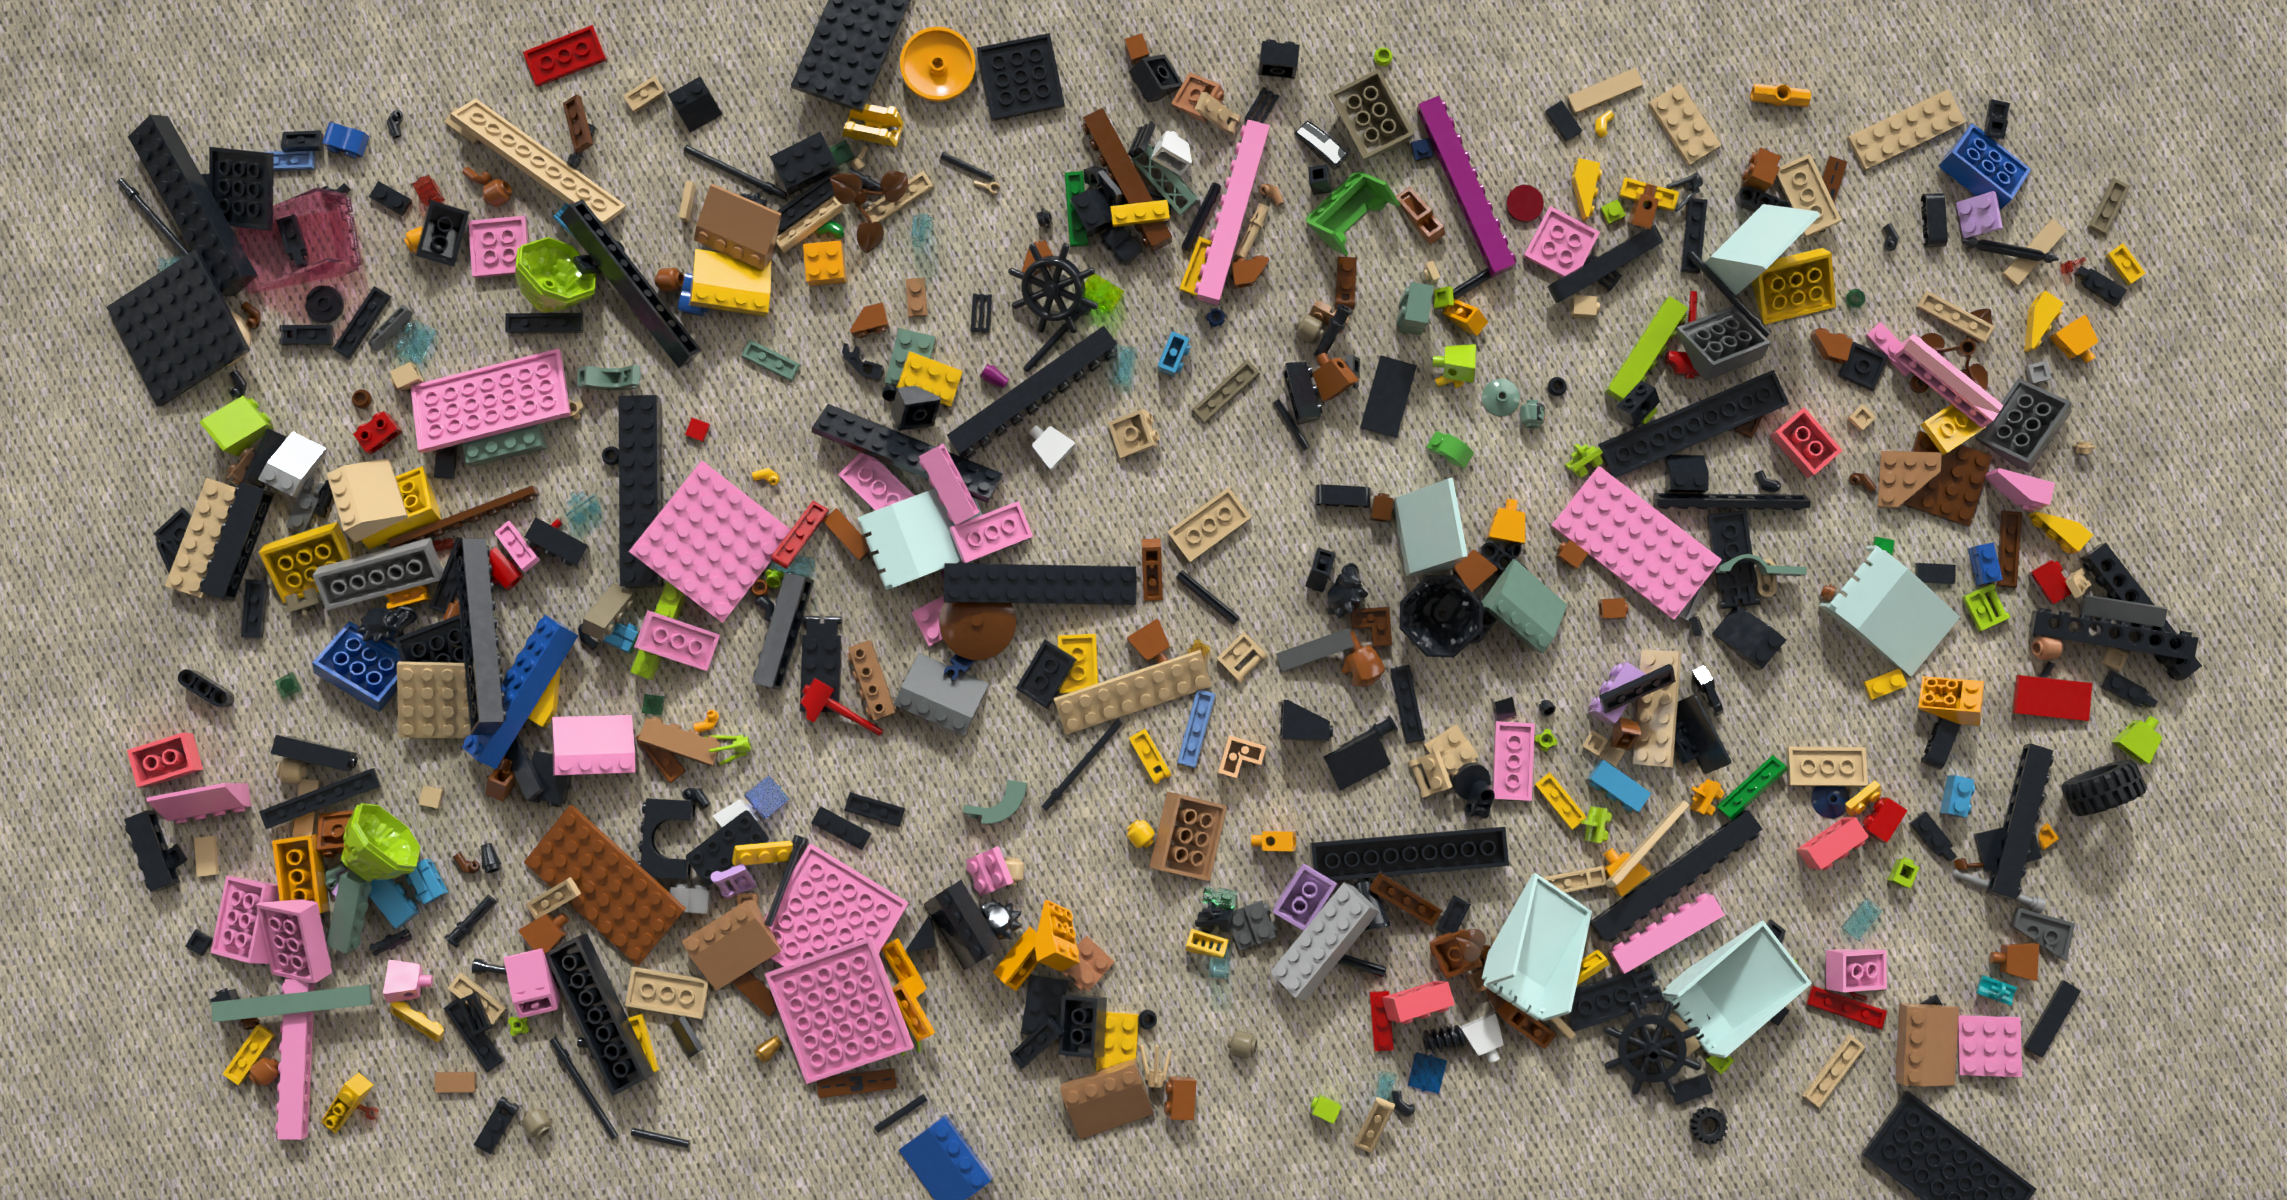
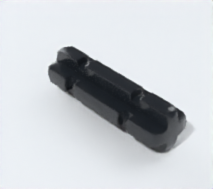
[314,480,333,517]

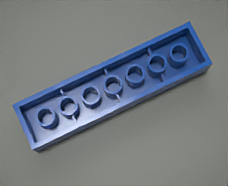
[462,614,579,769]

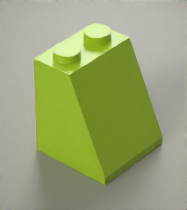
[199,396,273,457]

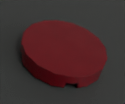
[1506,184,1544,223]

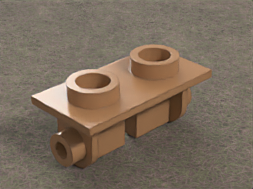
[1309,300,1350,333]
[226,446,255,485]

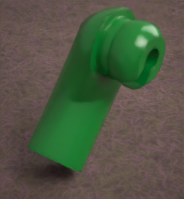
[817,221,845,239]

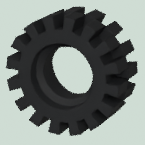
[1689,1107,1728,1145]

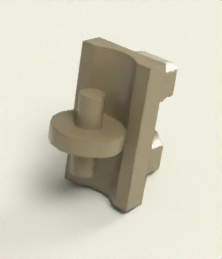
[284,588,323,621]

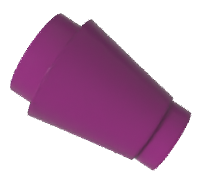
[980,363,1009,389]

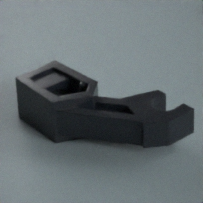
[1084,166,1122,204]
[842,343,884,381]
[1692,665,1723,716]

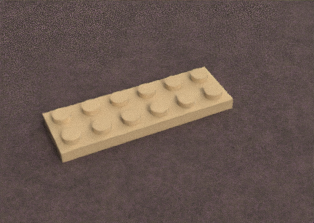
[1847,89,1966,171]
[165,478,236,599]
[1633,650,1681,768]

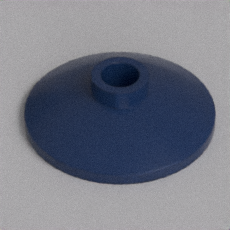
[1811,786,1850,818]

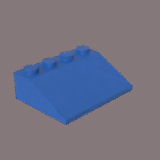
[1938,123,2031,211]
[312,621,402,712]
[899,1114,993,1200]

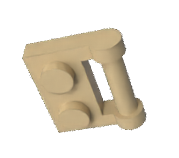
[1216,632,1268,683]
[1408,751,1453,798]

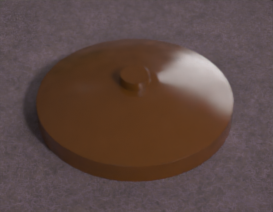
[939,602,1017,661]

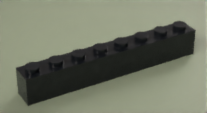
[1986,743,2054,900]

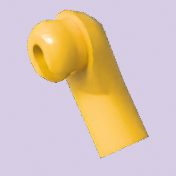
[1595,110,1615,138]
[1435,375,1464,388]
[752,468,780,486]

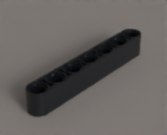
[1547,225,1664,303]

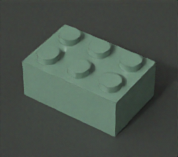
[1396,282,1434,335]

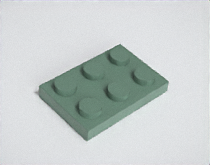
[885,328,936,386]

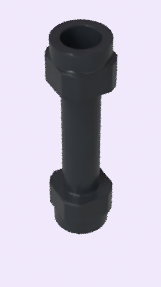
[567,123,596,168]

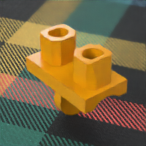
[1690,779,1725,816]

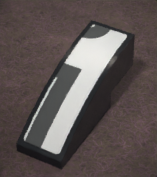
[1294,120,1349,171]

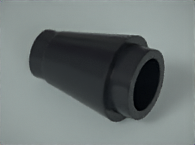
[480,843,502,873]

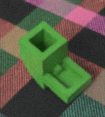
[1426,431,1474,469]

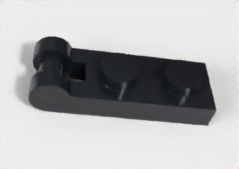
[279,325,334,346]
[474,1096,520,1155]

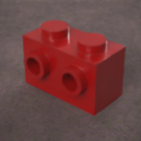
[353,411,403,455]
[2030,559,2072,604]
[1863,797,1908,843]

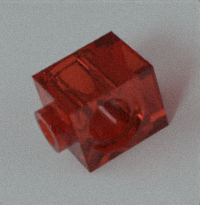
[412,175,445,207]

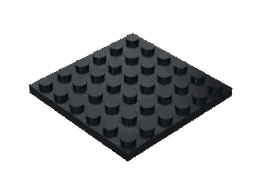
[106,250,251,407]

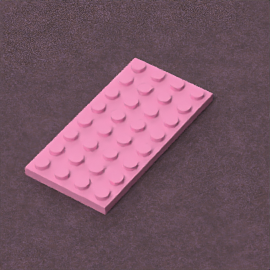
[411,348,571,454]
[1551,466,1722,620]

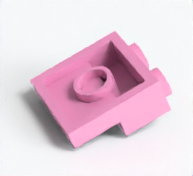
[965,846,1013,896]

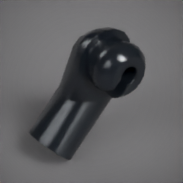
[578,623,599,650]
[682,788,711,809]

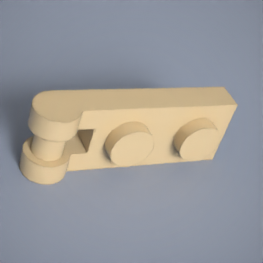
[1195,92,1241,135]
[2065,568,2092,598]

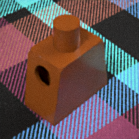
[1628,183,1659,229]
[1313,352,1359,402]
[1452,549,1498,592]
[1127,618,1170,664]
[518,912,570,957]
[1989,942,2039,981]

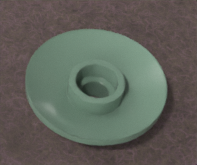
[1482,379,1520,416]

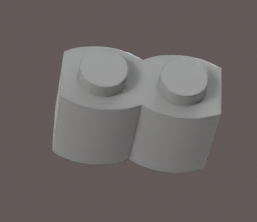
[670,883,712,914]

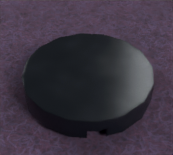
[305,285,344,323]
[1452,762,1491,800]

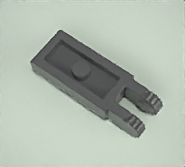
[368,304,413,352]
[286,478,325,533]

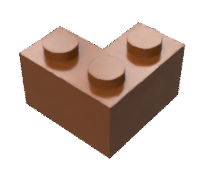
[1741,147,1781,192]

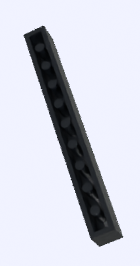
[559,199,702,368]
[1590,810,1763,943]

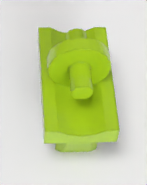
[1565,444,1603,478]
[1581,806,1612,843]

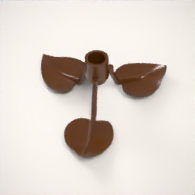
[830,171,908,253]
[1920,309,1993,391]
[1454,929,1507,1010]

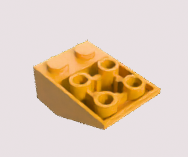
[1918,676,1984,726]
[1034,900,1080,972]

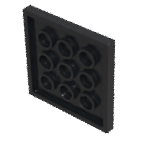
[976,33,1065,121]
[209,147,274,231]

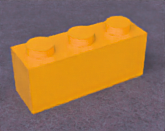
[993,926,1039,991]

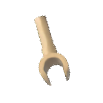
[851,145,869,171]
[973,181,1000,195]

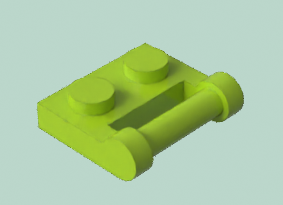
[1962,583,2010,631]

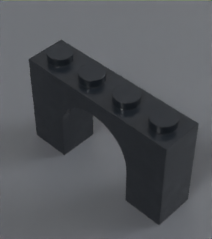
[638,798,696,879]

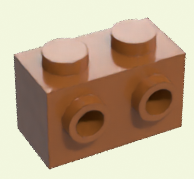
[1164,1076,1197,1120]

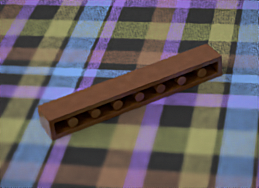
[1081,108,1172,252]

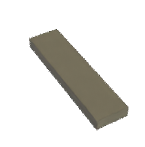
[1192,359,1260,424]

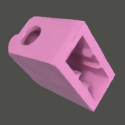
[383,960,433,1003]

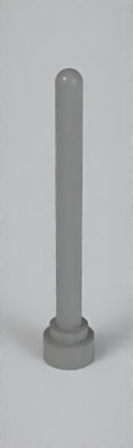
[1952,869,2046,913]

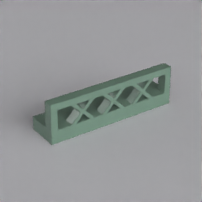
[1131,144,1201,215]

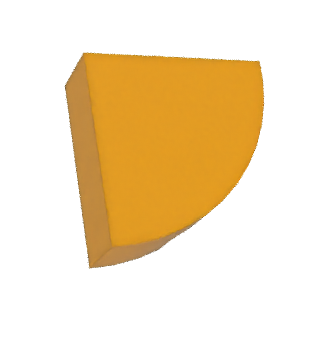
[2038,823,2059,850]

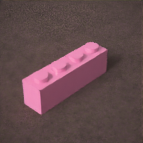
[919,443,980,525]

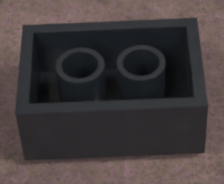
[770,131,840,195]
[1058,994,1107,1058]

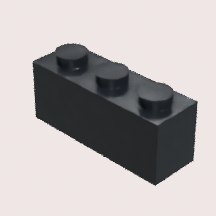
[524,517,588,567]

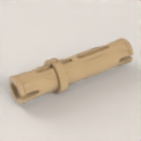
[1235,204,1269,260]

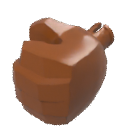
[1341,631,1385,687]

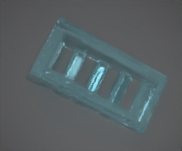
[1374,1070,1397,1101]

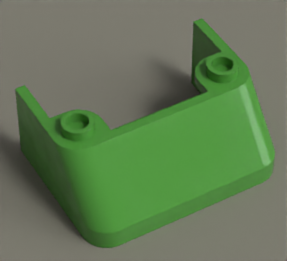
[1306,171,1401,256]

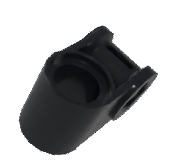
[1465,780,1495,819]

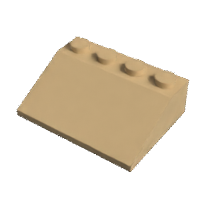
[327,459,408,543]

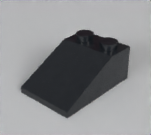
[416,199,469,267]
[1712,606,1787,670]

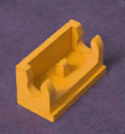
[385,584,431,610]

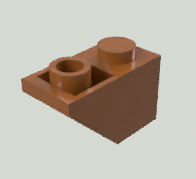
[1230,255,1269,289]
[850,302,890,338]
[1810,328,1853,364]

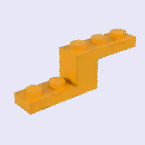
[882,938,935,1042]

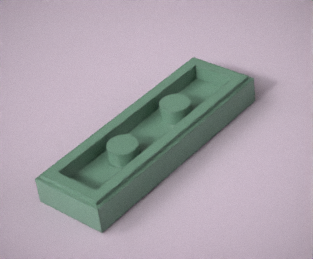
[741,339,801,382]

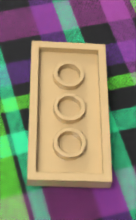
[1648,83,1721,166]
[1776,154,1842,237]
[1167,487,1251,563]
[1786,747,1868,787]
[625,966,710,1019]

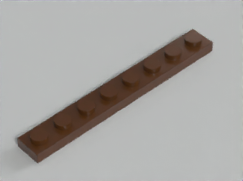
[387,485,540,548]

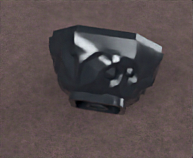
[1399,575,1483,658]

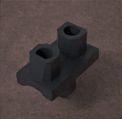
[1195,902,1233,933]

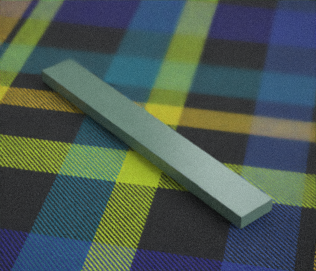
[211,984,373,1022]

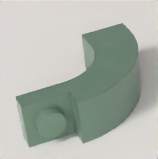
[577,365,641,390]
[963,780,1027,824]

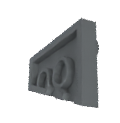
[2011,907,2075,961]

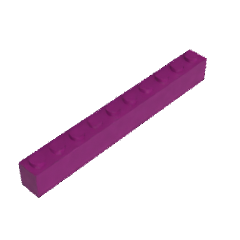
[1417,96,1516,277]

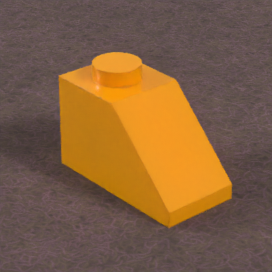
[1442,299,1488,336]

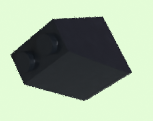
[1280,699,1333,742]

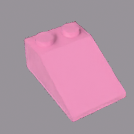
[1985,468,2055,512]
[1826,949,1887,992]

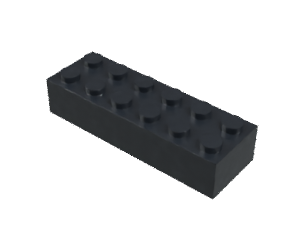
[200,482,275,601]

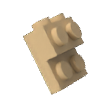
[1108,409,1160,458]
[1424,724,1479,778]

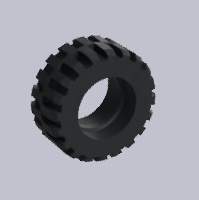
[2061,760,2147,816]

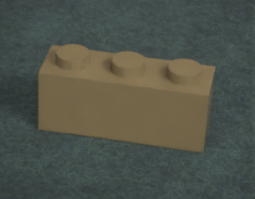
[582,583,634,641]

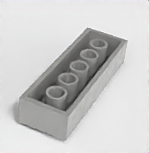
[313,538,443,610]
[1270,883,1380,1001]

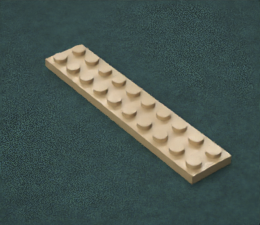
[450,99,626,225]

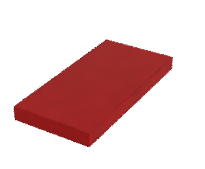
[523,25,607,87]
[2013,675,2093,721]

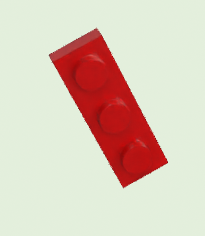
[1369,991,1394,1052]

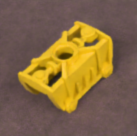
[842,104,904,148]

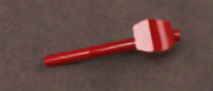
[1665,291,1702,379]
[489,518,563,591]
[800,678,883,736]

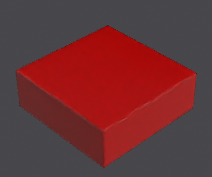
[685,417,710,442]

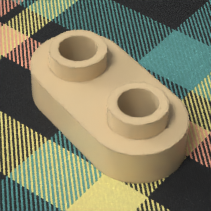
[1755,559,1777,598]

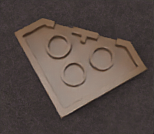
[1878,451,1942,509]

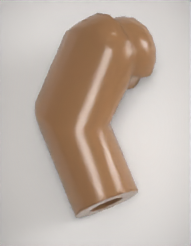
[1259,184,1285,206]

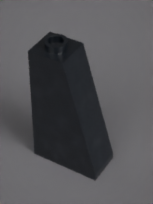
[270,735,358,771]

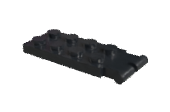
[1707,510,1760,609]
[800,616,842,712]
[1566,963,1665,1032]

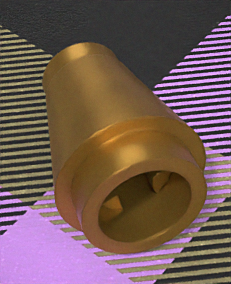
[753,1035,783,1063]

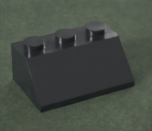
[1283,362,1323,425]

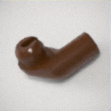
[241,301,260,329]

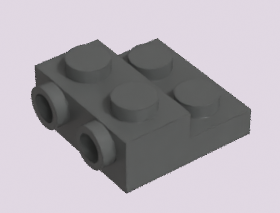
[1231,900,1278,951]

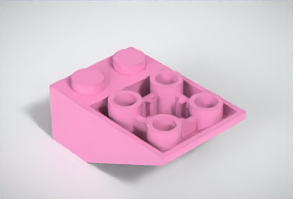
[504,949,561,1018]

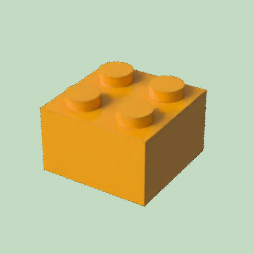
[803,240,847,286]

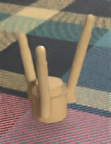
[1140,1044,1172,1087]

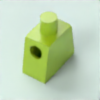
[1432,344,1476,383]
[2112,716,2162,765]

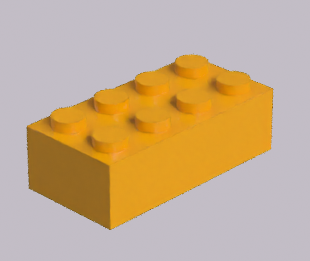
[272,834,329,913]

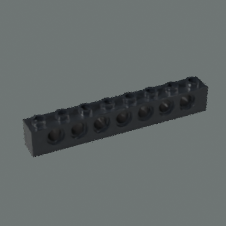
[2081,543,2202,681]
[2029,608,2199,660]

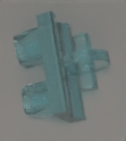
[565,491,602,525]

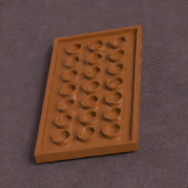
[524,805,687,966]

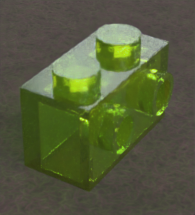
[1085,274,1124,314]

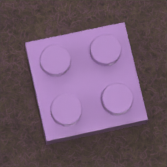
[1956,191,2003,239]

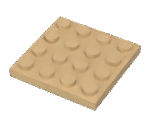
[397,662,470,738]

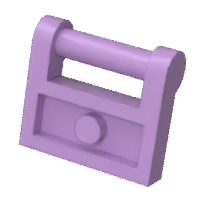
[711,864,757,899]

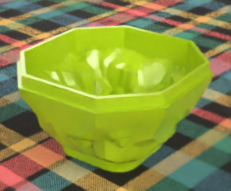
[515,237,596,313]
[341,803,421,882]

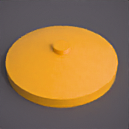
[900,27,975,102]

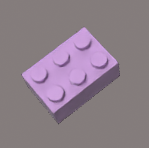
[1588,662,1645,725]

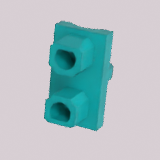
[1976,975,2017,1006]

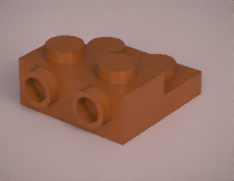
[316,810,354,858]
[1430,929,1483,979]

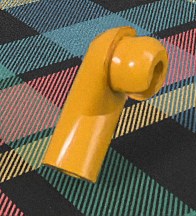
[694,710,719,732]

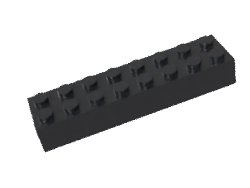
[545,934,655,1096]

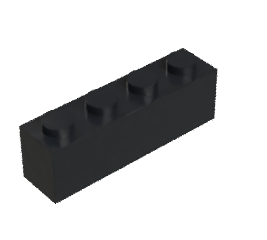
[124,810,181,892]

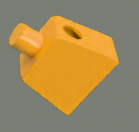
[2049,314,2098,364]
[1486,499,1525,545]
[1251,831,1296,851]
[1603,848,1651,897]

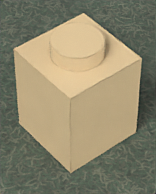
[1570,295,1600,319]
[390,362,424,392]

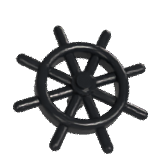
[1008,243,1098,333]
[1603,1001,1701,1095]

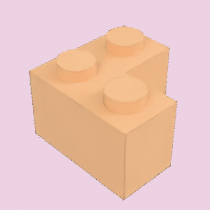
[1218,735,1266,778]

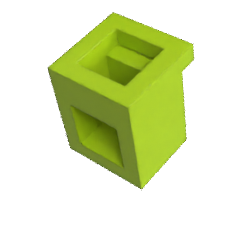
[1887,857,1920,889]

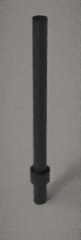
[683,145,787,199]
[117,178,190,257]
[1687,251,1771,338]
[1041,719,1123,811]
[549,1037,619,1140]

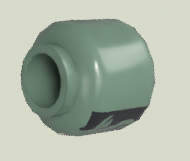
[1520,400,1545,428]

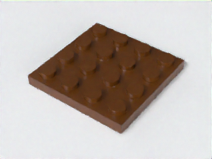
[1903,431,1992,527]

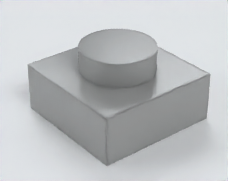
[2025,361,2051,384]

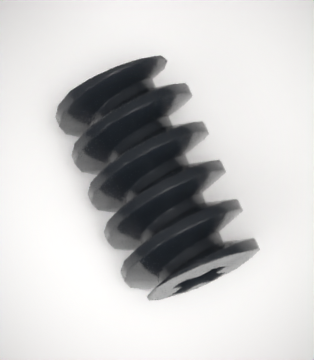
[1422,1025,1466,1055]

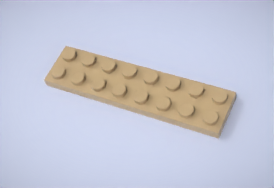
[1054,650,1212,735]

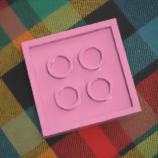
[1523,206,1600,277]
[468,216,529,278]
[1958,1015,2022,1077]

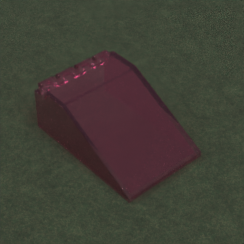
[238,188,362,294]

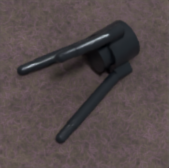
[1664,173,1703,212]

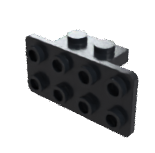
[1674,694,1732,774]
[686,810,769,886]

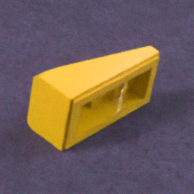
[1185,928,1229,959]

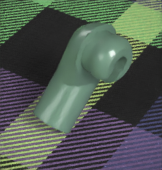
[325,861,348,890]

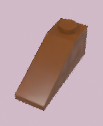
[1141,538,1163,601]
[1496,1001,1557,1049]

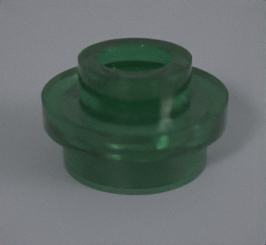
[1846,289,1866,308]

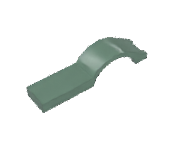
[1715,554,1807,577]

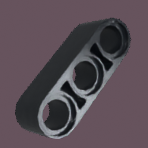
[1735,186,1791,213]
[1921,193,1948,247]
[1315,484,1371,508]
[178,669,234,707]
[1921,716,1961,770]

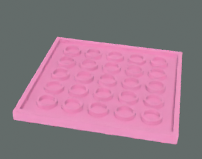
[628,460,791,623]
[765,843,909,966]
[765,936,914,1084]

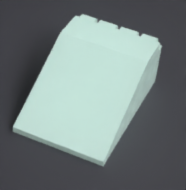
[1705,204,1820,296]
[1393,478,1468,576]
[858,488,982,590]
[1819,545,1960,677]
[1482,873,1592,1021]
[1662,920,1812,1058]

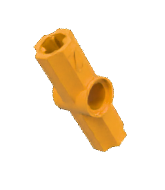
[1750,84,1811,107]

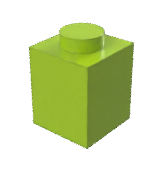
[1310,1094,1342,1124]

